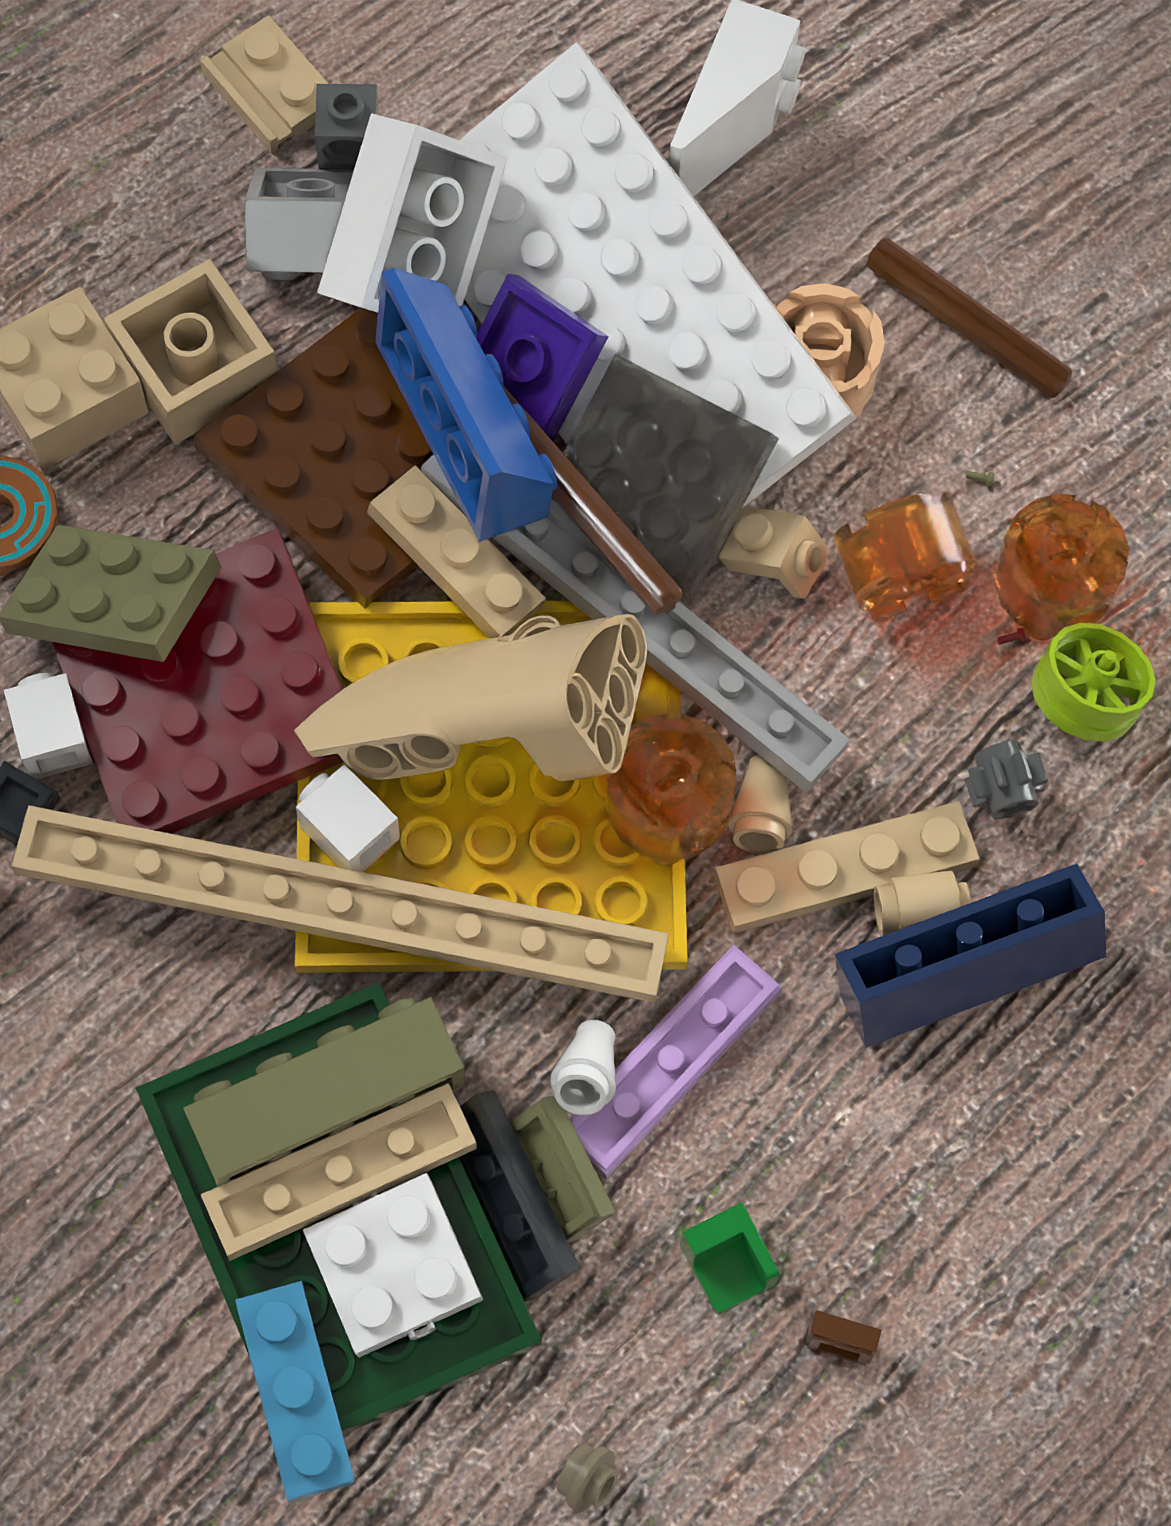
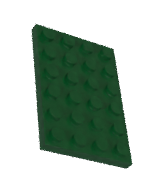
[136,982,542,1435]

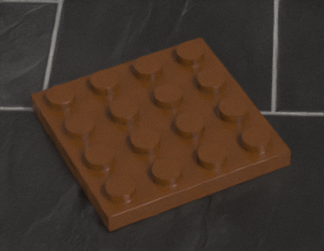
[195,307,434,609]

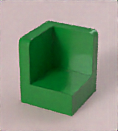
[679,1202,780,1314]

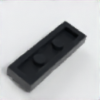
[459,1090,581,1302]

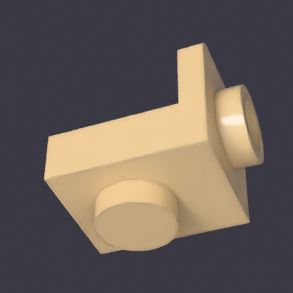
[719,506,828,599]

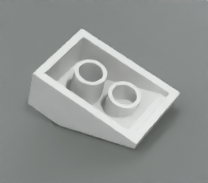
[669,0,806,197]

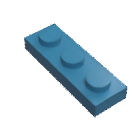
[235,1281,356,1504]

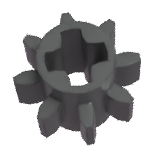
[965,741,1048,819]

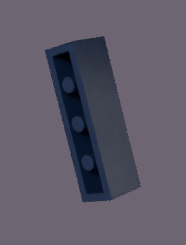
[835,863,1106,1048]

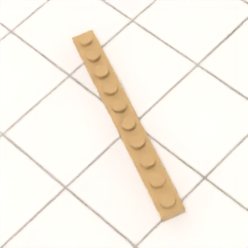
[12,805,669,1003]

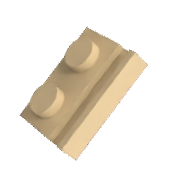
[200,15,328,154]

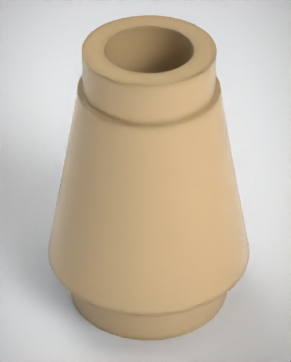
[728,755,792,854]

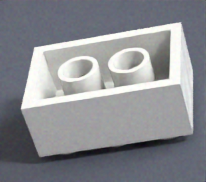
[317,113,508,312]

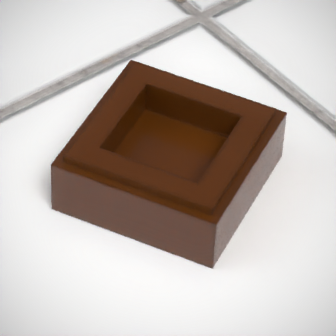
[804,1310,882,1366]

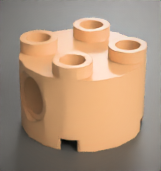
[774,283,885,419]

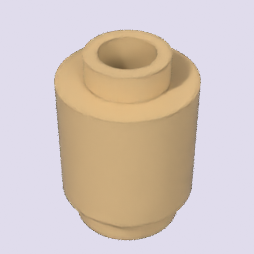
[874,870,971,936]

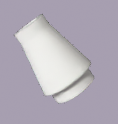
[550,1020,616,1115]

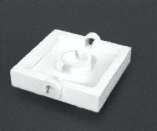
[303,1173,483,1358]

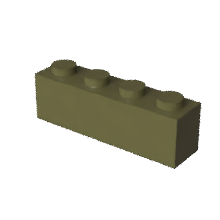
[183,997,465,1187]

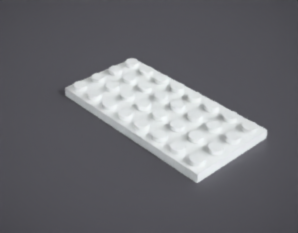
[459,42,856,569]

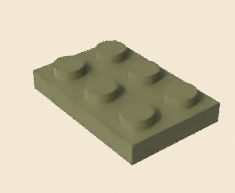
[0,525,222,662]

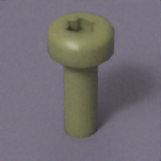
[965,471,994,487]

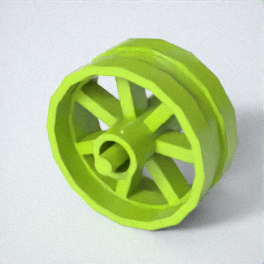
[1031,623,1156,742]

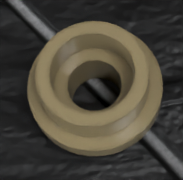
[557,1444,618,1513]

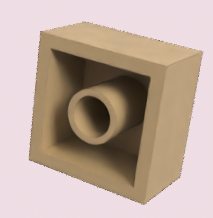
[104,259,277,444]
[0,286,149,471]

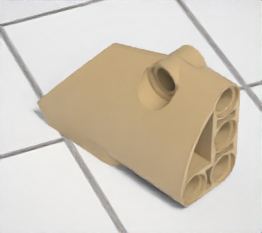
[294,614,647,781]

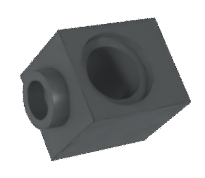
[315,84,379,169]

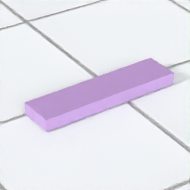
[570,945,782,1180]

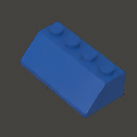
[375,268,557,542]

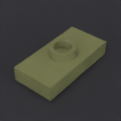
[510,1095,616,1244]

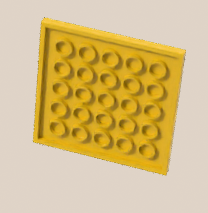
[295,601,687,973]

